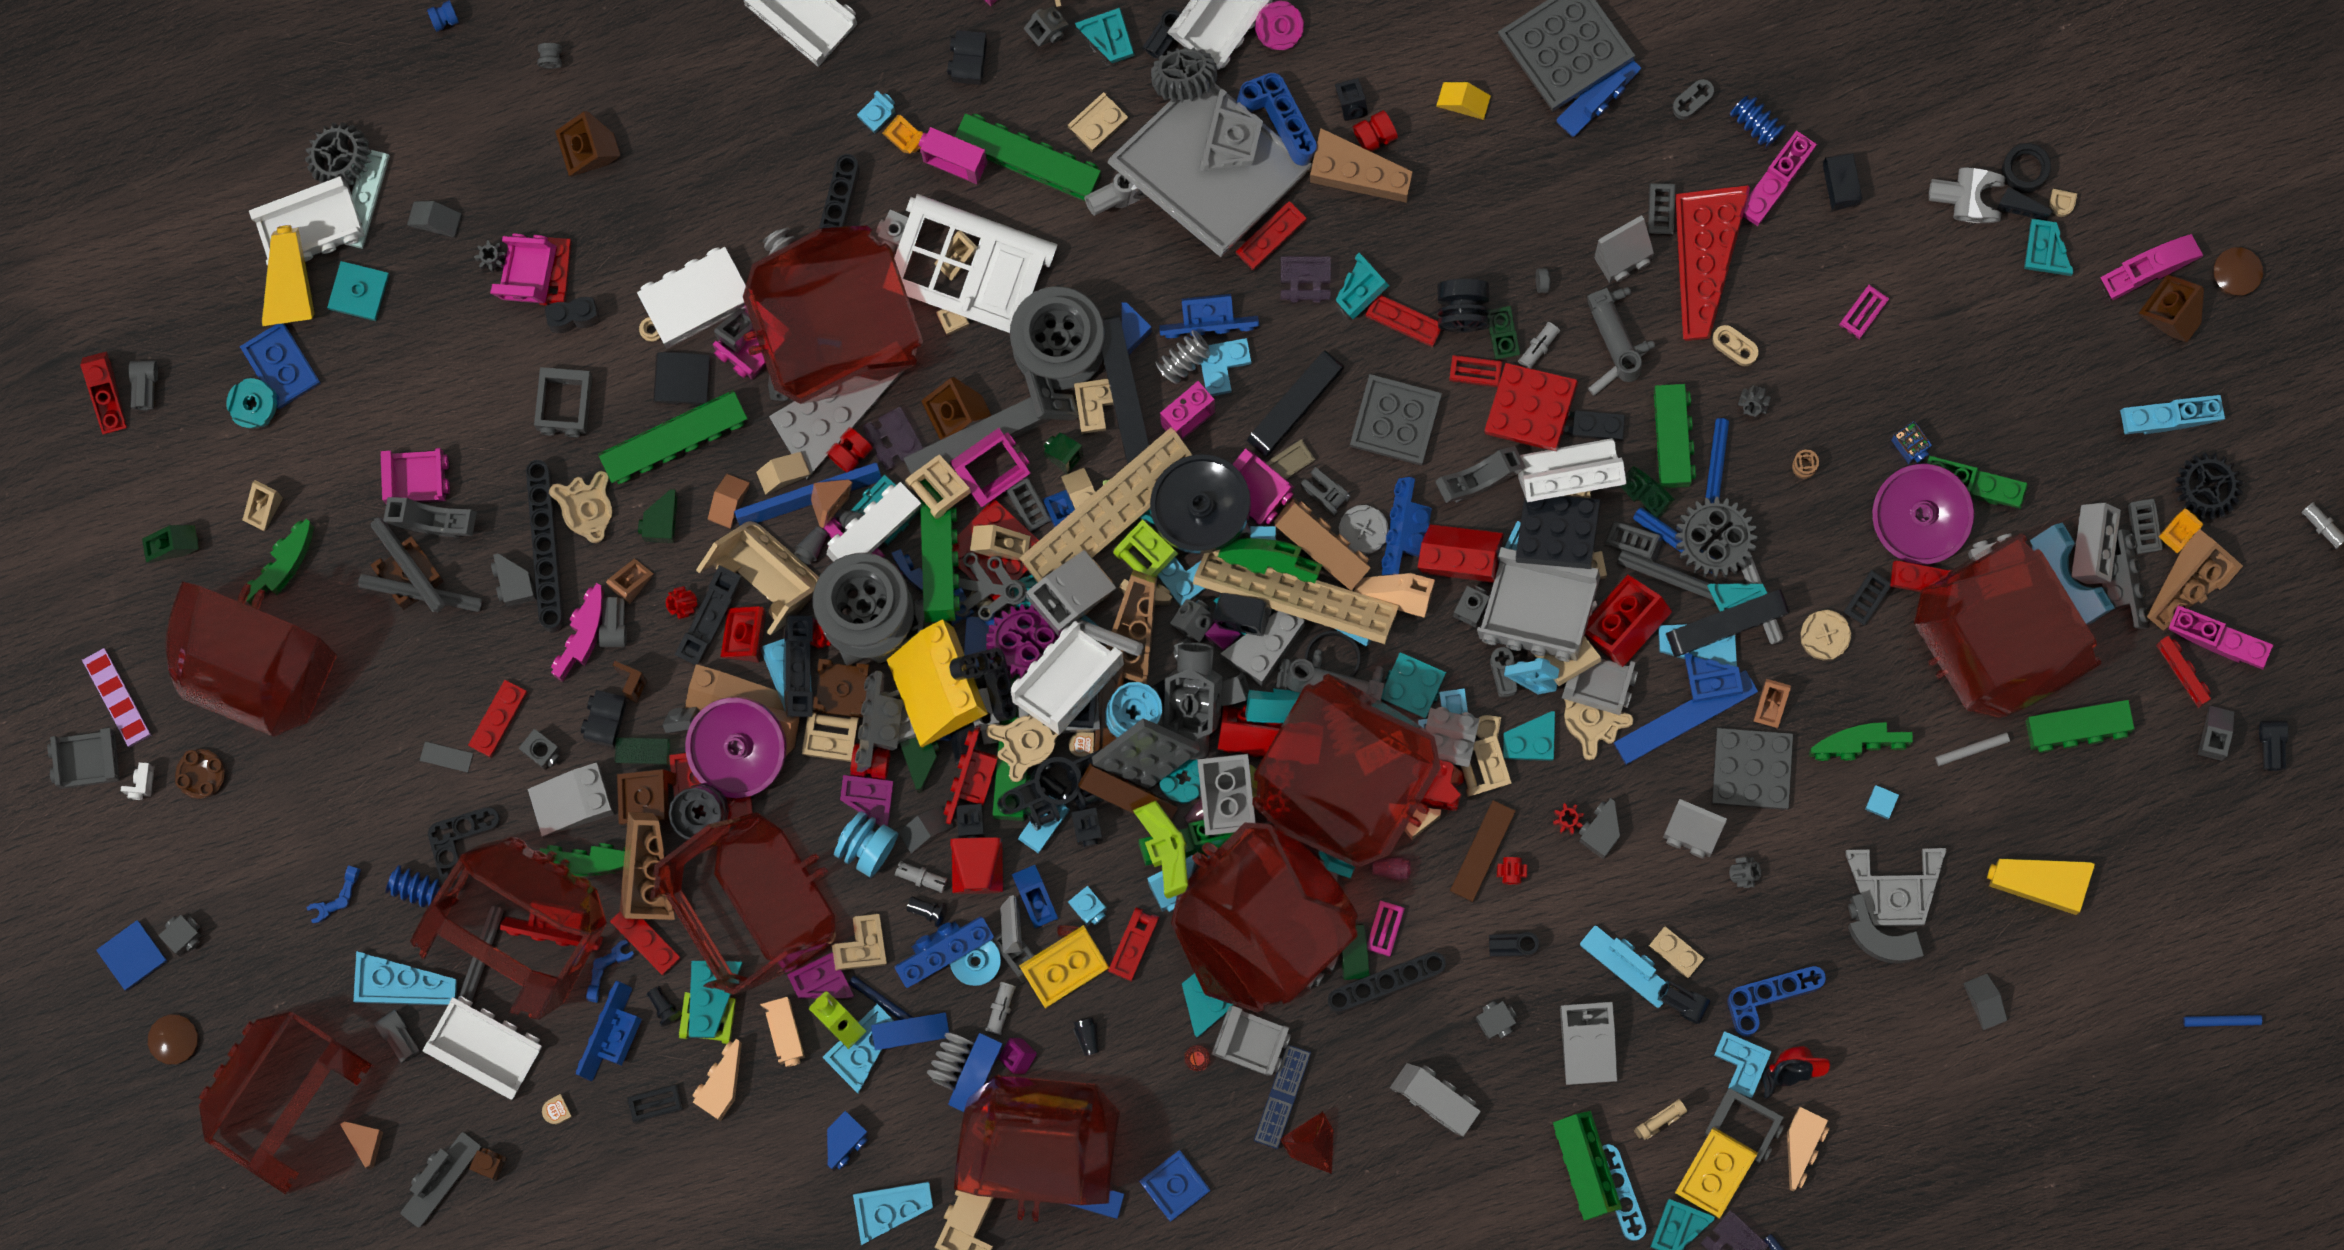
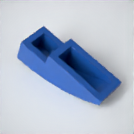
[871,1013,949,1051]
[948,1033,1003,1116]

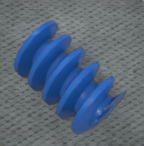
[1730,95,1785,148]
[385,865,443,911]

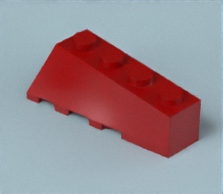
[1218,704,1323,764]

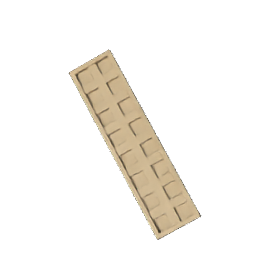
[1019,427,1192,582]
[1193,550,1399,644]

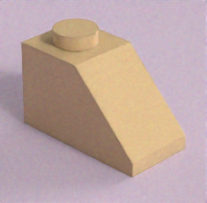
[1061,468,1095,509]
[970,525,1030,561]

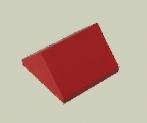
[721,606,767,663]

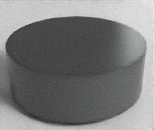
[1536,268,1550,293]

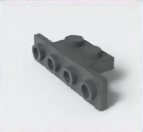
[2102,529,2149,629]
[855,670,903,772]
[400,1132,482,1228]

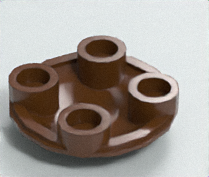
[2214,247,2263,295]
[175,749,225,799]
[147,1015,199,1065]

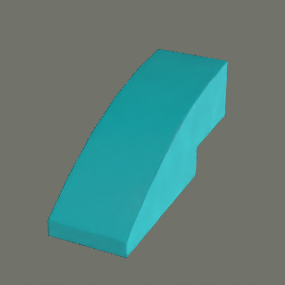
[1245,688,1323,723]

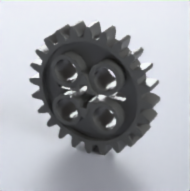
[1675,497,1757,579]

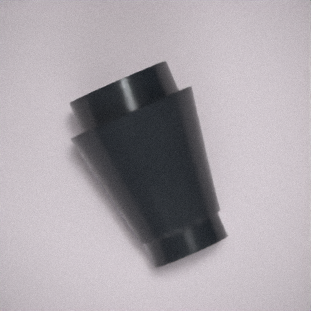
[1072,1017,1099,1056]

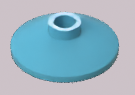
[950,940,1001,986]

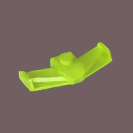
[1133,801,1188,899]

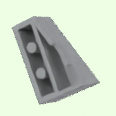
[1220,611,1305,687]
[1390,1063,1481,1136]

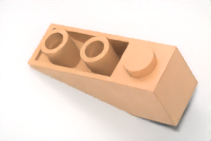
[1354,573,1435,617]
[693,1039,742,1121]
[1787,1107,1829,1191]

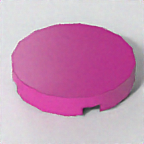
[1255,1,1304,50]

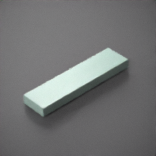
[349,150,390,249]

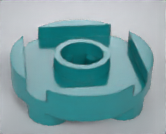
[226,378,277,429]
[1159,759,1201,804]

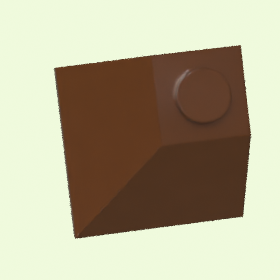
[555,111,621,176]
[2139,275,2204,342]
[921,377,992,440]

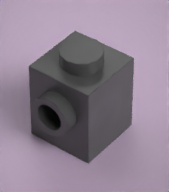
[1453,586,1490,628]
[158,915,202,956]
[1476,1001,1517,1041]

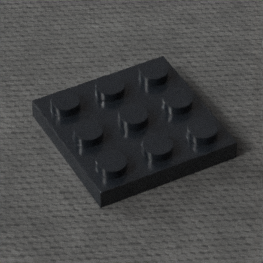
[1516,496,1600,569]

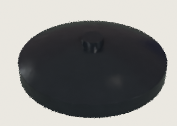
[1150,454,1251,554]

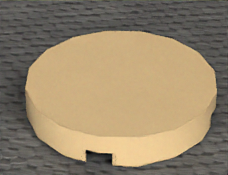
[1800,610,1851,661]

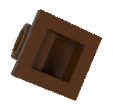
[469,1148,507,1181]

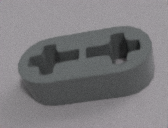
[1672,79,1714,120]

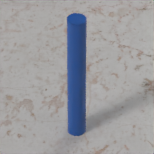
[2184,1015,2262,1027]

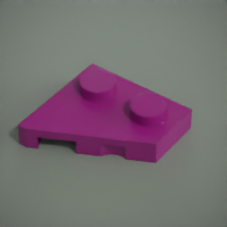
[840,775,894,827]
[787,952,854,999]

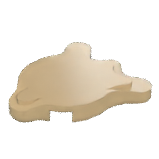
[549,471,612,543]
[1564,699,1633,761]
[986,715,1058,782]

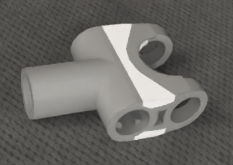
[1928,168,2006,223]
[1084,173,1147,216]

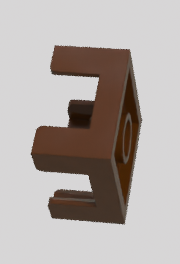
[371,536,444,610]
[813,659,871,719]
[617,769,676,826]

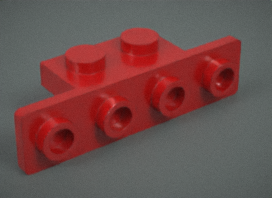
[943,725,998,825]
[500,899,603,951]

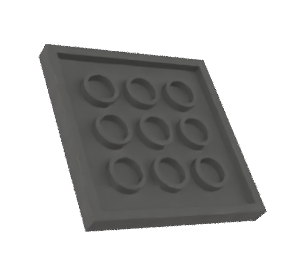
[1498,0,1635,111]

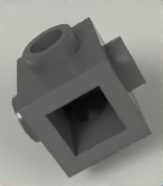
[1024,6,1069,47]
[1170,599,1214,643]

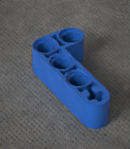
[1237,73,1317,166]
[1727,966,1826,1037]

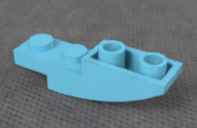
[2120,395,2225,434]

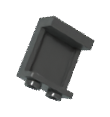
[47,728,120,789]

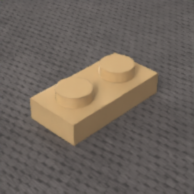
[1648,927,1705,979]

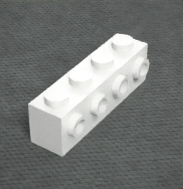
[826,482,921,562]

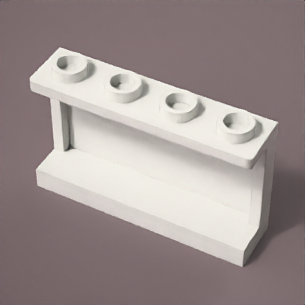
[744,0,857,67]
[1167,0,1273,70]
[249,176,365,266]
[637,247,753,349]
[1518,438,1626,502]
[1011,621,1124,735]
[422,996,542,1100]

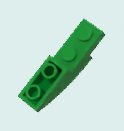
[1927,456,2028,509]
[240,518,314,606]
[1218,538,1322,584]
[1809,722,1913,761]
[1139,820,1244,866]
[538,843,625,877]

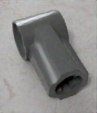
[129,361,158,410]
[599,597,627,647]
[374,1009,420,1063]

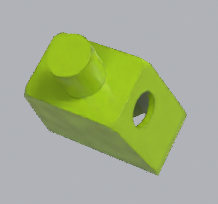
[809,991,867,1049]

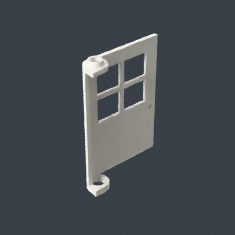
[884,194,1057,333]

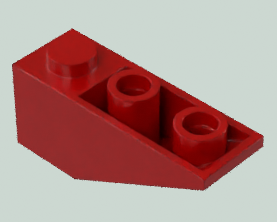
[80,351,127,435]

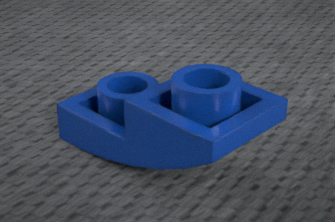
[892,549,923,593]

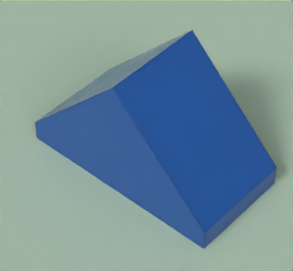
[1122,303,1152,355]
[1043,490,1075,528]

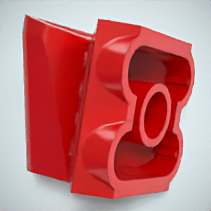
[1409,759,1464,811]
[950,837,1003,894]

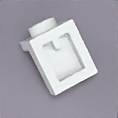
[121,762,154,800]

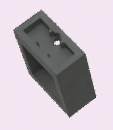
[534,367,593,438]
[1704,1088,1785,1164]

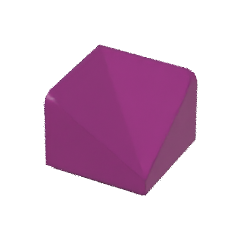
[1205,623,1241,652]
[999,1038,1037,1074]

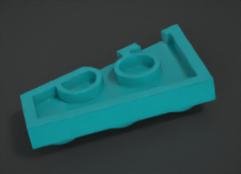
[689,961,743,1038]

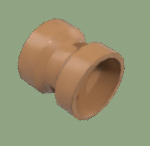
[1792,449,1819,479]

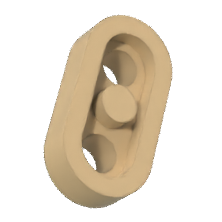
[1712,325,1758,366]

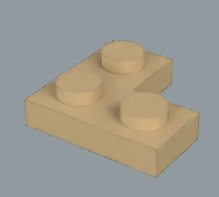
[1074,379,1114,434]
[832,914,887,971]

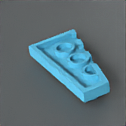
[353,951,457,1005]

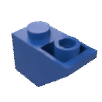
[827,1111,869,1171]

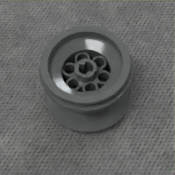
[1010,286,1105,390]
[813,553,914,658]

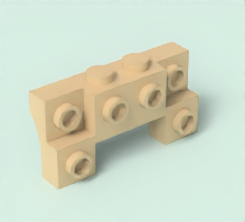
[935,1164,1019,1250]

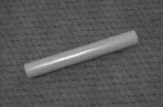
[1588,341,1648,396]
[1935,732,2010,766]

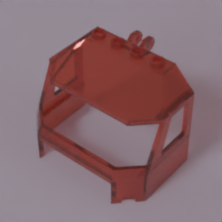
[650,812,836,995]
[410,837,607,1020]
[198,1012,374,1195]

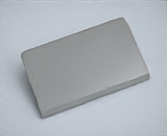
[1000,895,1022,954]

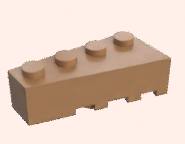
[1310,128,1412,203]
[1274,497,1371,590]
[1106,570,1157,685]
[620,812,675,920]

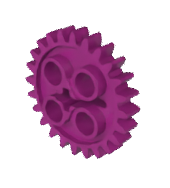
[986,604,1060,679]

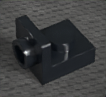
[1335,78,1368,121]

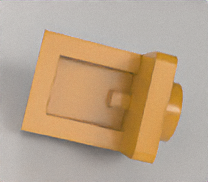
[882,115,923,154]
[2158,509,2203,553]

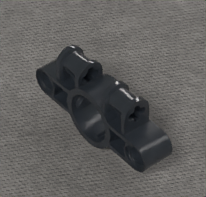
[997,749,1106,831]

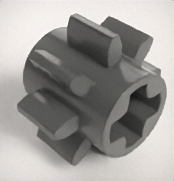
[474,240,506,273]
[1738,385,1771,417]
[1729,857,1761,888]

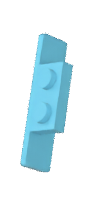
[1580,926,1665,1008]

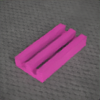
[1839,285,1889,340]
[1367,901,1405,957]

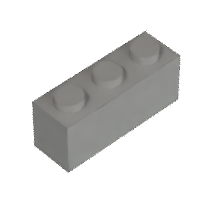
[2072,503,2121,584]

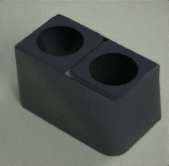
[1823,153,1862,212]
[1212,593,1272,636]

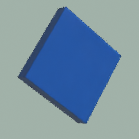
[96,920,167,991]
[1139,1150,1211,1222]

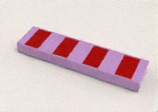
[82,648,152,748]

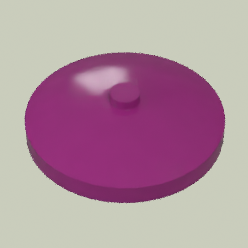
[1873,463,1974,564]
[685,696,787,798]

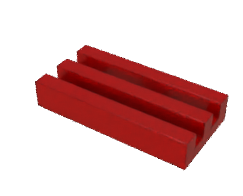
[1449,355,1502,387]

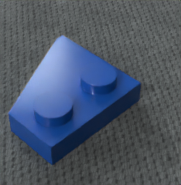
[1684,653,1743,703]

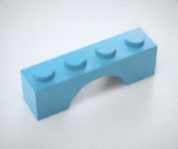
[2030,523,2115,626]

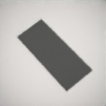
[420,742,473,773]

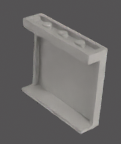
[1477,547,1600,662]

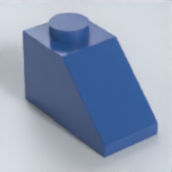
[1012,865,1058,928]

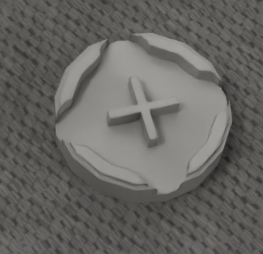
[1339,505,1388,555]

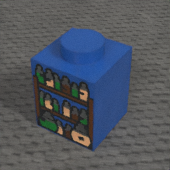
[1891,422,1932,464]

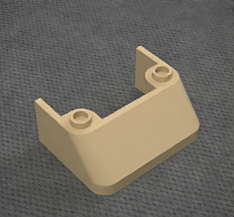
[696,521,819,635]

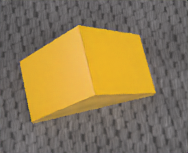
[1436,82,1491,120]

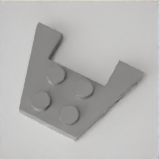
[1845,848,1946,927]

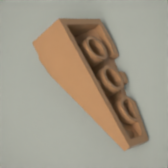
[2147,529,2243,631]
[685,664,785,712]

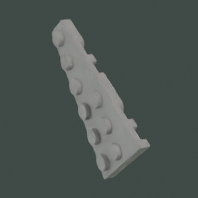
[769,341,911,481]

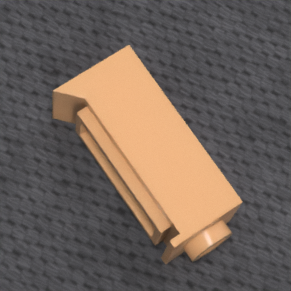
[760,997,805,1067]

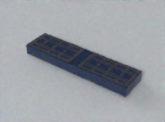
[1254,1045,1311,1150]

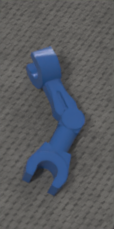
[307,865,361,923]
[586,940,635,1003]

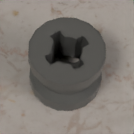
[537,43,562,69]

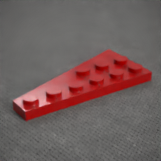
[1675,185,1750,341]

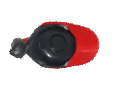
[1762,1046,1830,1098]

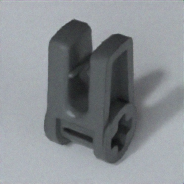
[1300,467,1351,516]
[1490,647,1517,698]

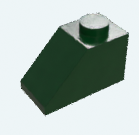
[1044,432,1084,474]
[638,489,678,543]
[142,525,199,563]
[900,737,940,793]

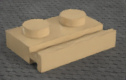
[1068,92,1128,153]

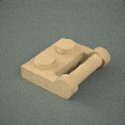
[904,454,971,519]
[802,711,859,762]
[1461,735,1511,797]
[1634,1099,1687,1140]

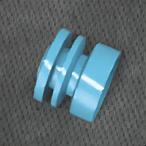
[1105,682,1162,738]
[834,810,898,878]

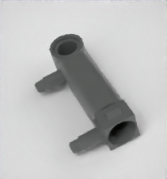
[1587,287,1655,382]
[1286,649,1384,711]

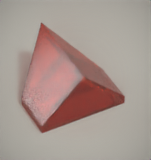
[1280,1111,1333,1174]

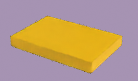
[1019,925,1109,1008]
[1675,1127,1758,1219]

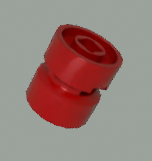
[1352,110,1398,152]
[826,427,873,472]
[850,743,890,780]

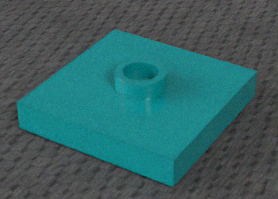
[327,261,389,321]

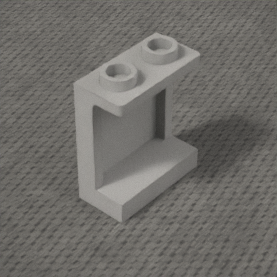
[1562,659,1638,715]
[1211,1006,1291,1076]

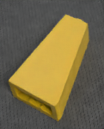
[262,225,315,326]
[1987,859,2095,915]

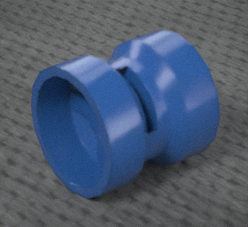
[427,0,459,32]

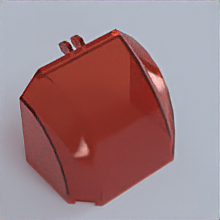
[743,225,923,404]
[1914,533,2101,718]
[165,581,337,737]
[1252,674,1441,868]
[1171,822,1357,1012]
[954,1075,1120,1222]

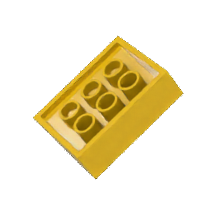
[887,619,988,747]

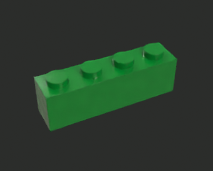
[1654,384,1696,489]
[2025,700,2134,753]
[1553,1111,1622,1221]

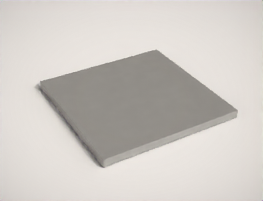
[1108,84,1312,257]

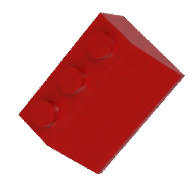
[1418,524,1504,582]
[1584,575,1672,667]

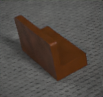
[613,661,647,703]

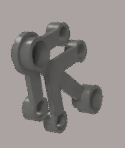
[955,552,1027,622]

